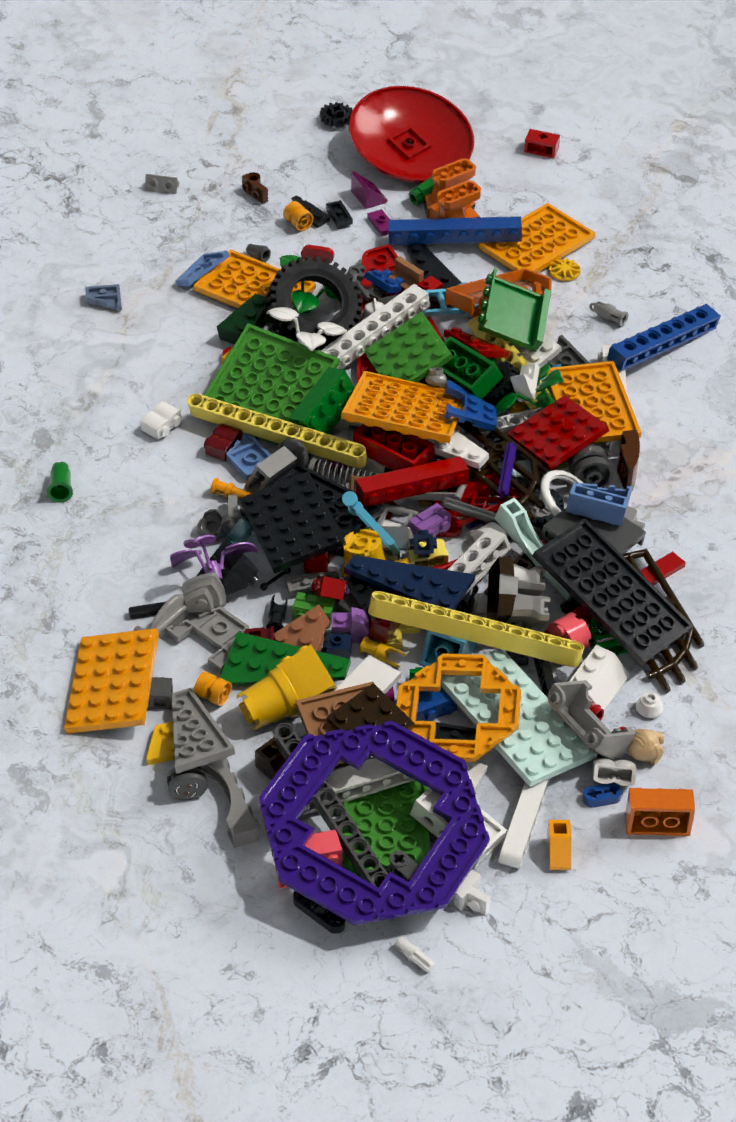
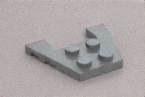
[166,606,249,673]

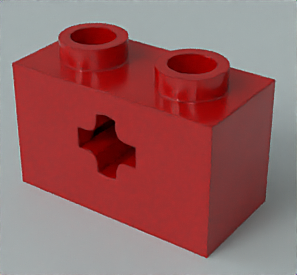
[524,129,560,158]
[311,576,346,600]

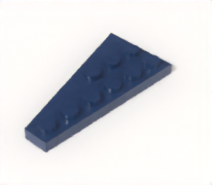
[344,555,476,610]

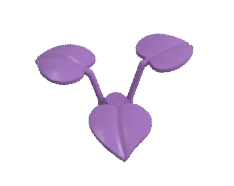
[170,535,258,581]

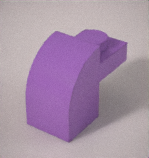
[331,607,371,643]

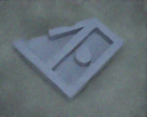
[85,284,122,311]

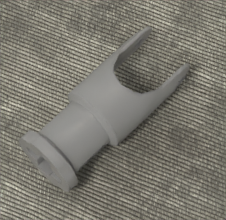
[589,301,629,326]

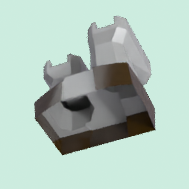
[486,557,550,632]

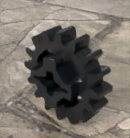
[320,102,352,128]

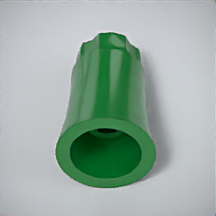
[408,176,434,205]
[47,462,73,503]

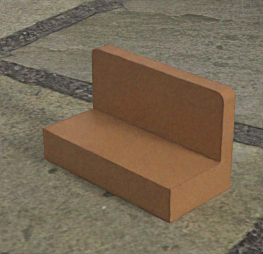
[388,256,424,291]

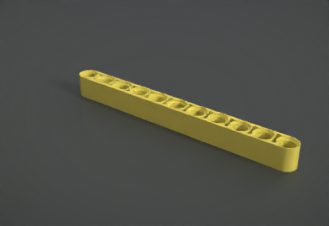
[187,394,368,468]
[368,591,584,667]

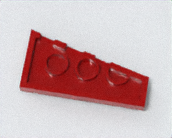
[443,327,510,358]

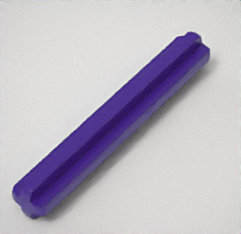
[497,442,517,498]

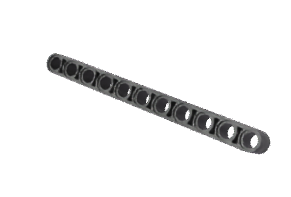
[275,723,388,888]

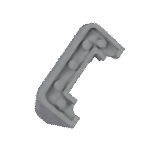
[548,680,637,761]

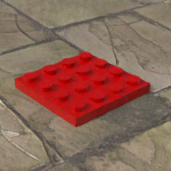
[507,395,609,470]

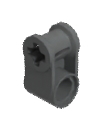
[387,851,420,882]

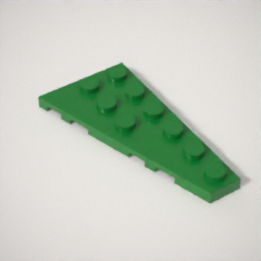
[220,632,351,686]

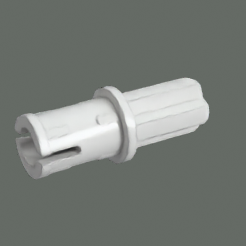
[394,936,434,972]

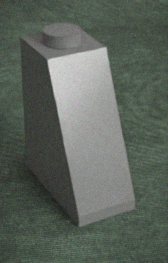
[244,446,297,493]

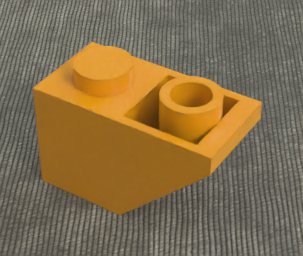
[547,820,572,870]

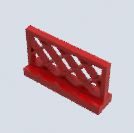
[433,472,521,528]

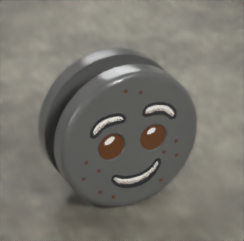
[167,766,207,801]

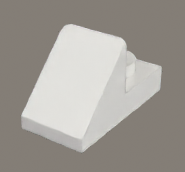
[511,364,540,402]

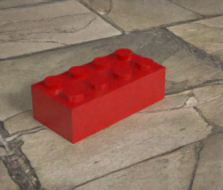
[353,424,435,471]

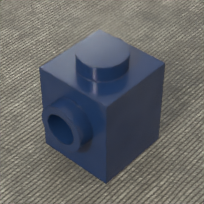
[323,633,352,659]

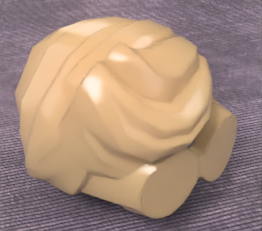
[627,729,664,765]

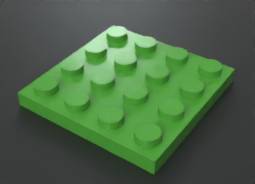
[364,311,454,383]

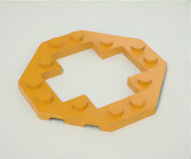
[396,653,522,762]

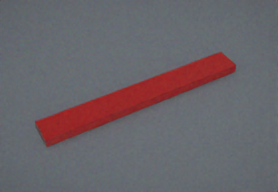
[560,551,686,625]

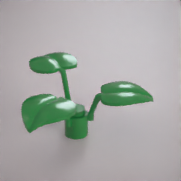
[280,255,338,315]
[495,363,564,416]

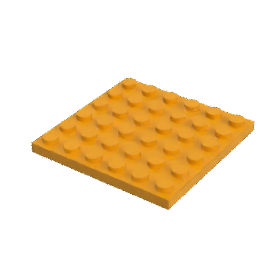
[341,371,462,443]

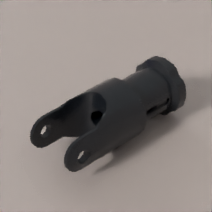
[456,584,479,614]
[266,595,288,632]

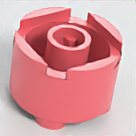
[544,613,591,650]

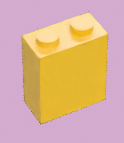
[276,645,337,699]

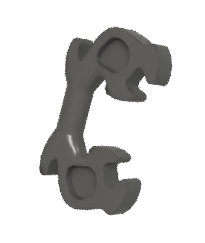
[346,264,386,302]

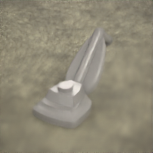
[133,573,226,636]

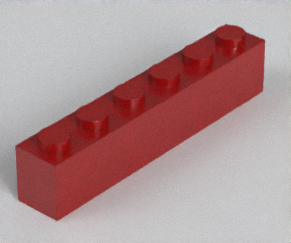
[355,456,469,507]

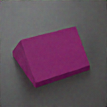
[351,170,388,209]

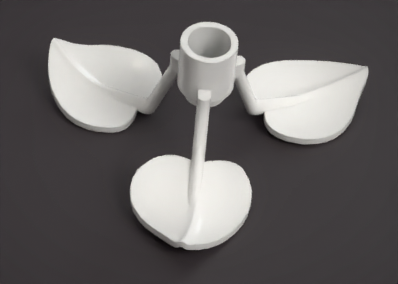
[266,307,347,351]

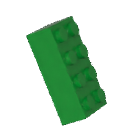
[440,336,504,400]
[288,367,355,434]

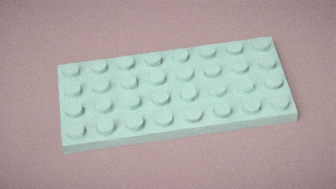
[441,649,597,787]

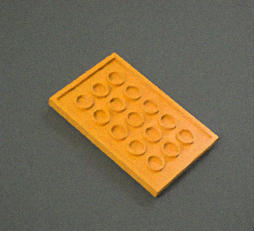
[479,203,595,273]
[193,249,316,323]
[547,361,642,443]
[64,628,159,734]

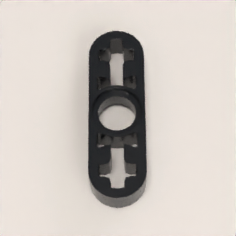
[293,891,346,934]

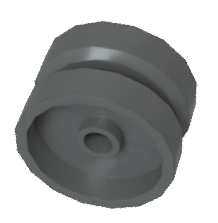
[568,445,613,488]

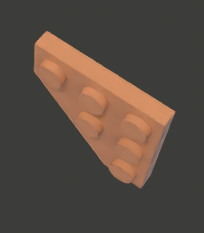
[275,604,330,652]

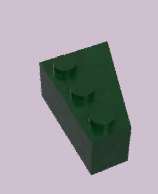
[216,293,269,344]

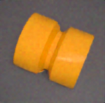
[283,201,313,231]
[194,671,232,706]

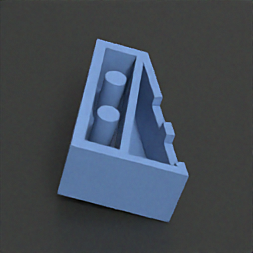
[566,483,633,526]

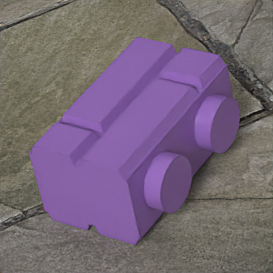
[408,503,451,542]

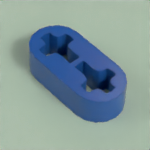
[583,783,622,807]

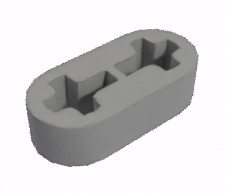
[228,495,238,525]

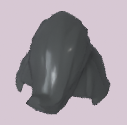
[197,509,236,539]

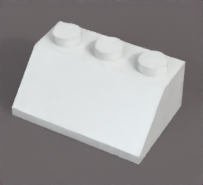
[569,645,630,711]

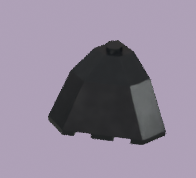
[196,538,259,596]

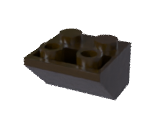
[255,735,293,780]

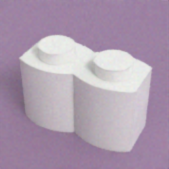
[141,401,181,440]
[592,758,637,786]

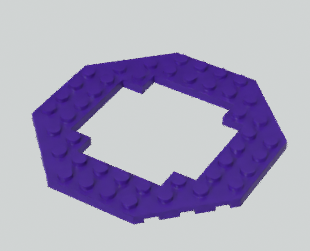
[259,721,490,925]

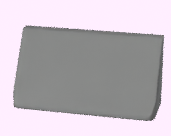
[381,526,413,550]

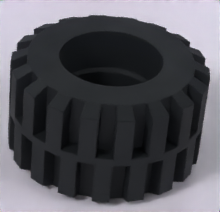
[483,361,520,407]

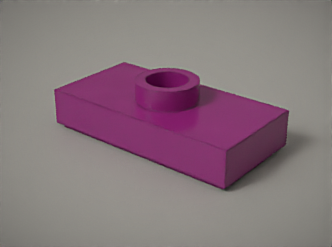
[367,209,390,236]

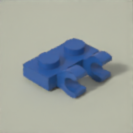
[364,269,405,293]

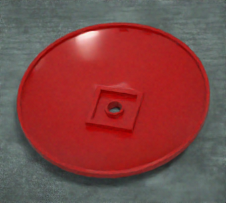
[349,86,474,183]

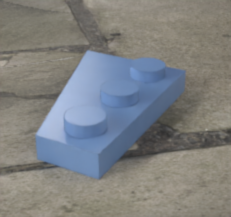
[175,250,230,287]

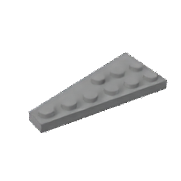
[172,688,235,774]

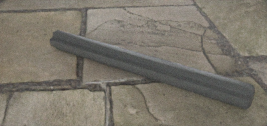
[441,496,543,540]

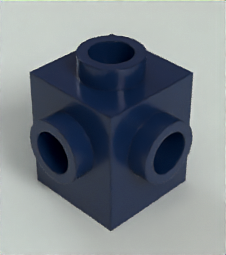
[409,530,437,558]

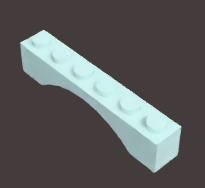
[494,498,572,600]

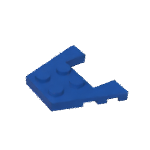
[444,380,497,431]

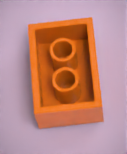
[625,788,695,836]

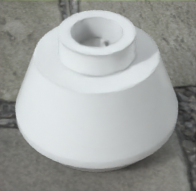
[636,692,663,718]

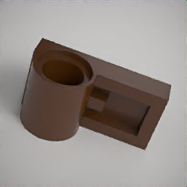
[242,172,268,204]

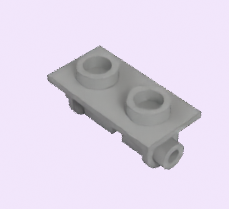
[145,174,179,194]

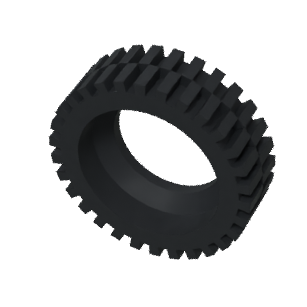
[265,256,363,350]

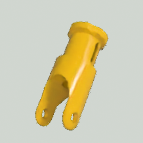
[359,636,406,668]

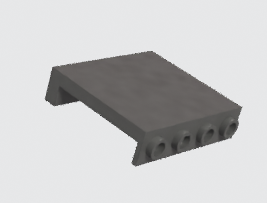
[541,507,646,555]

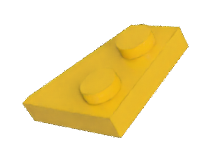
[146,721,175,766]

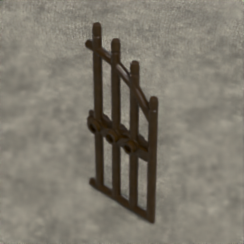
[458,421,552,521]
[623,548,704,693]

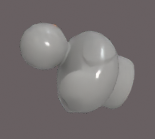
[425,367,448,388]

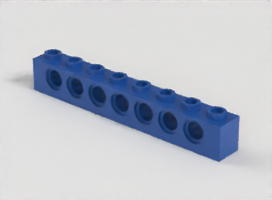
[607,304,721,371]

